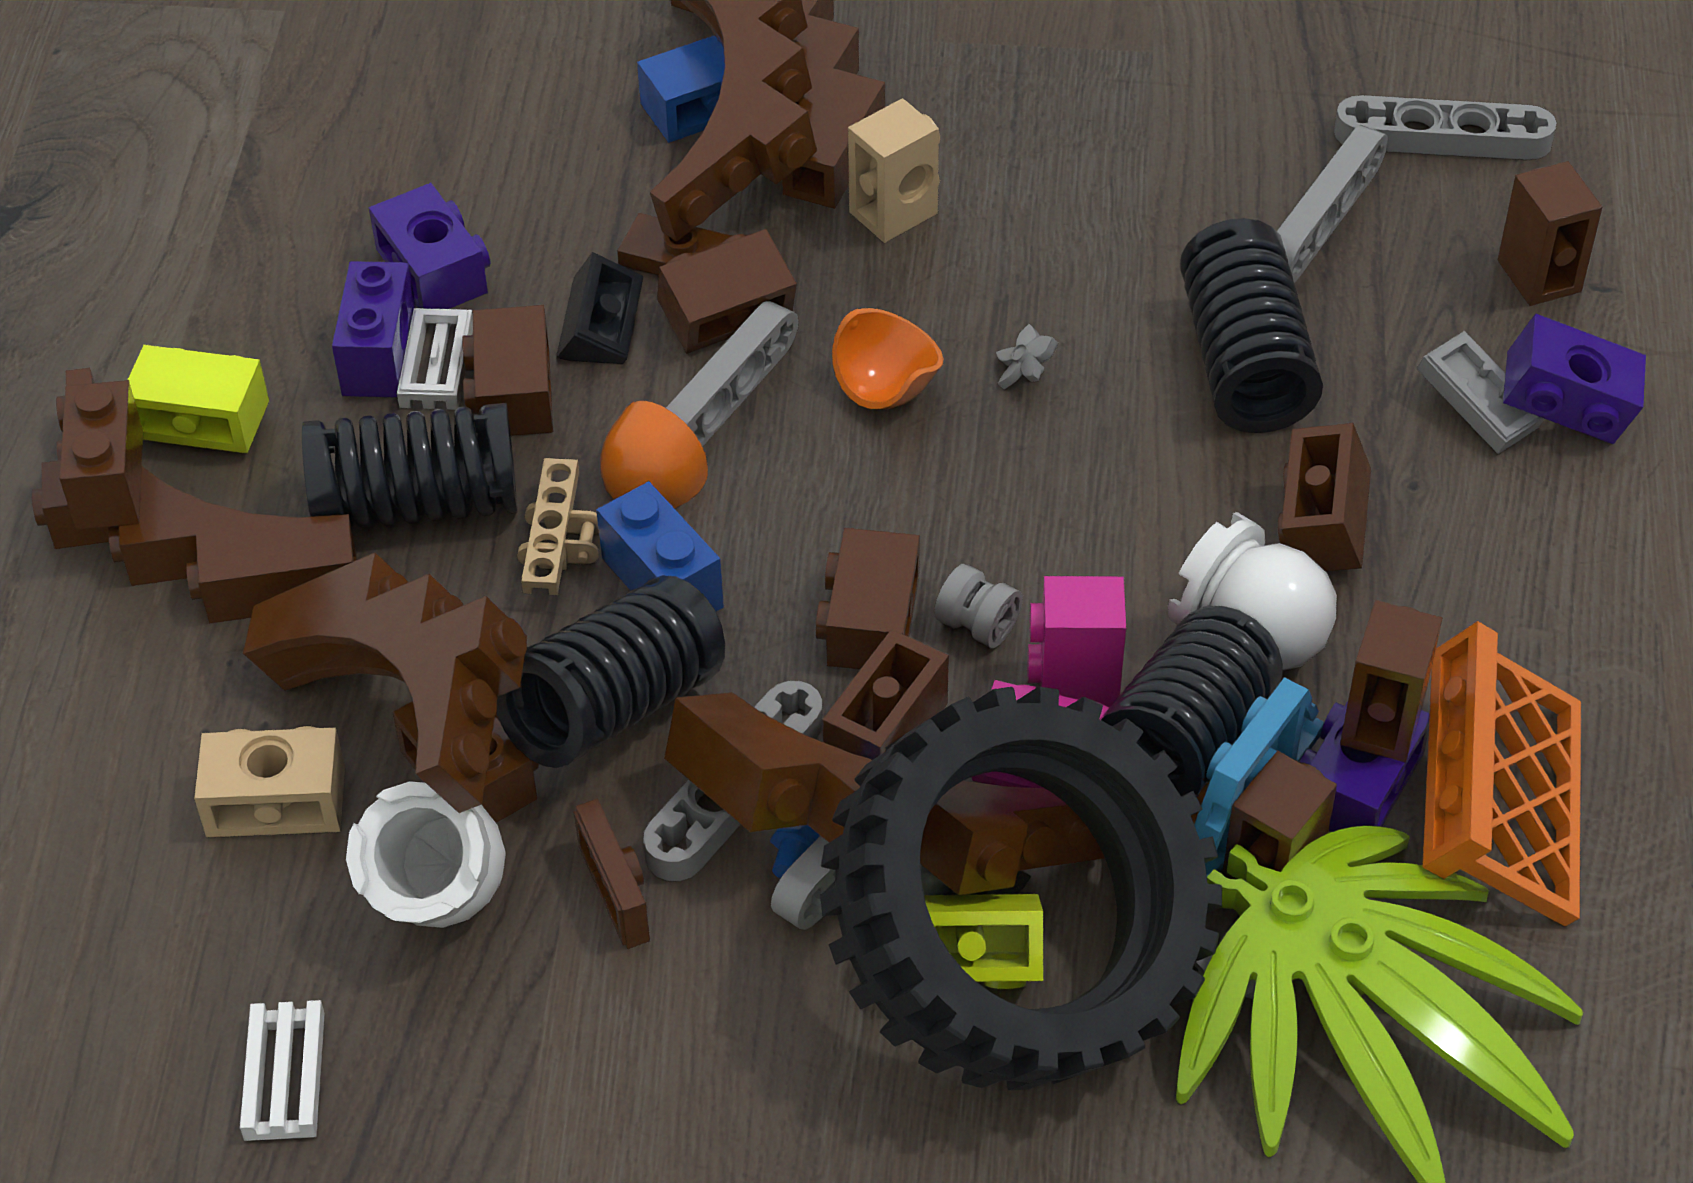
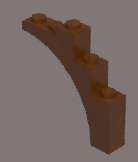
[650,0,817,242]
[671,0,885,209]
[32,367,357,624]
[243,553,527,813]
[664,692,1104,895]

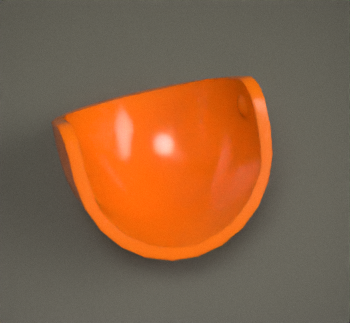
[832,308,944,409]
[600,401,708,508]

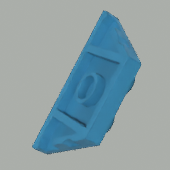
[1194,677,1324,876]

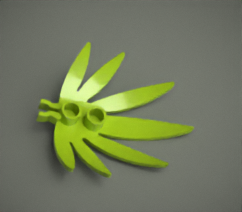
[1176,826,1583,1183]

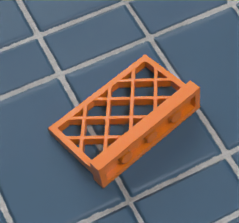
[1423,621,1581,926]

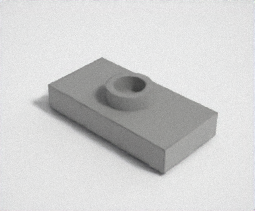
[1416,331,1544,454]

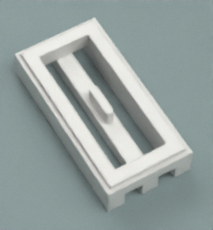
[397,308,473,410]
[240,1000,325,1141]

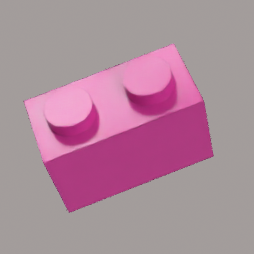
[1027,576,1126,707]

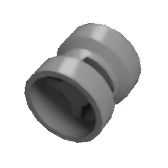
[934,564,1023,648]

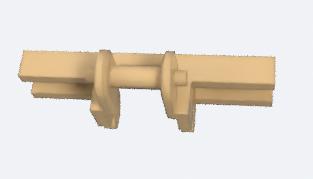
[517,458,599,595]

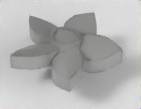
[996,324,1058,389]

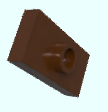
[617,213,732,275]
[574,798,650,949]

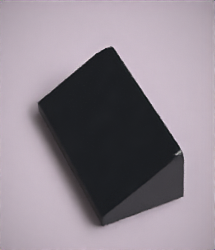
[557,252,644,364]

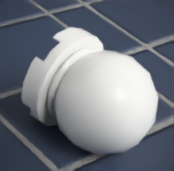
[1168,512,1337,670]
[346,781,506,928]

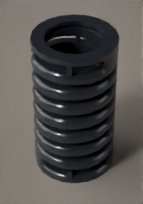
[1180,218,1323,433]
[302,403,518,528]
[496,575,725,768]
[1100,606,1283,797]

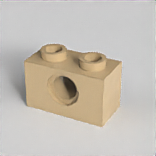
[848,98,940,243]
[194,726,345,837]

